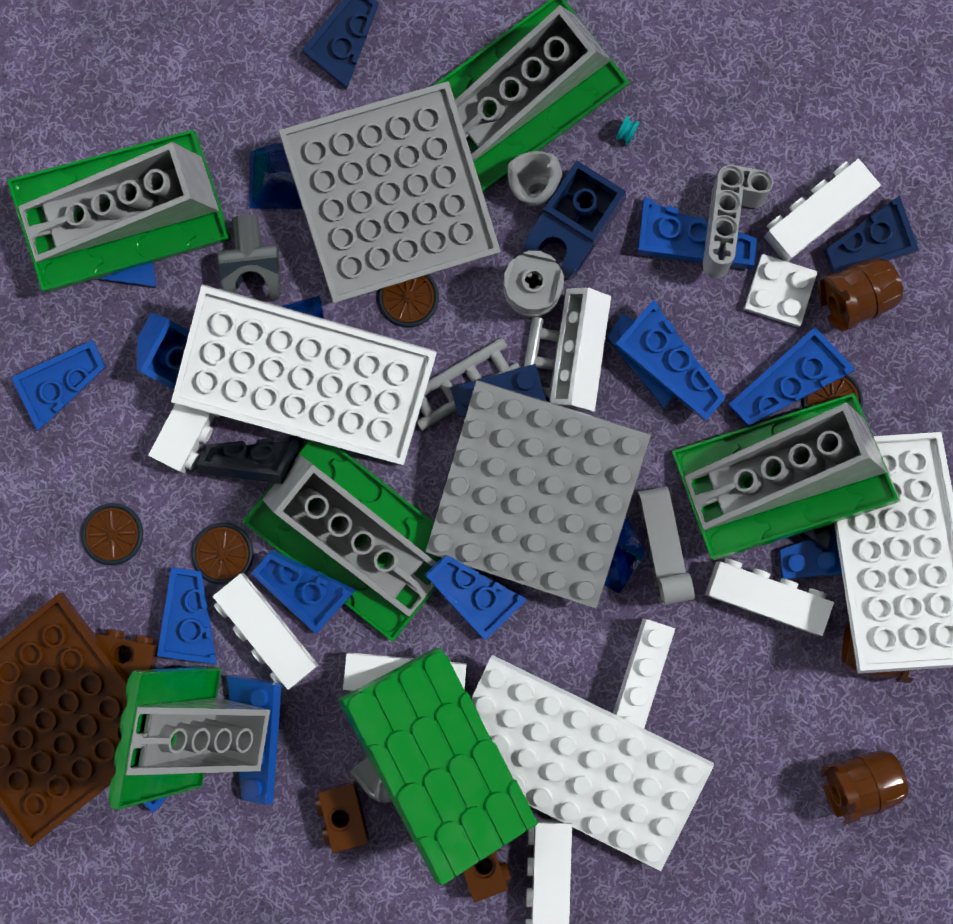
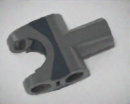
[218,214,281,300]

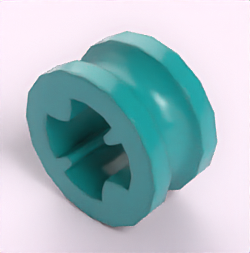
[615,116,640,145]

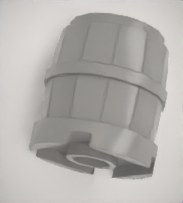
[503,251,564,318]

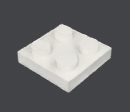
[744,254,818,328]

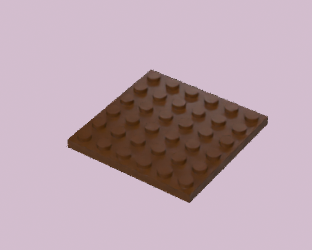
[0,592,128,847]

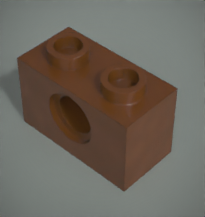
[96,629,159,678]
[315,781,370,853]
[463,848,512,903]

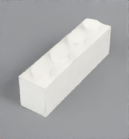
[764,158,881,262]
[550,288,611,412]
[148,403,221,473]
[705,558,834,636]
[213,573,319,690]
[613,618,675,729]
[343,652,467,692]
[525,819,572,924]

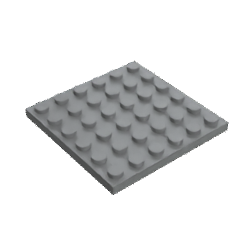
[279,81,501,304]
[426,380,652,608]

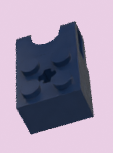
[523,160,626,280]

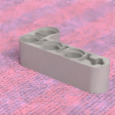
[703,165,773,278]
[637,486,695,605]

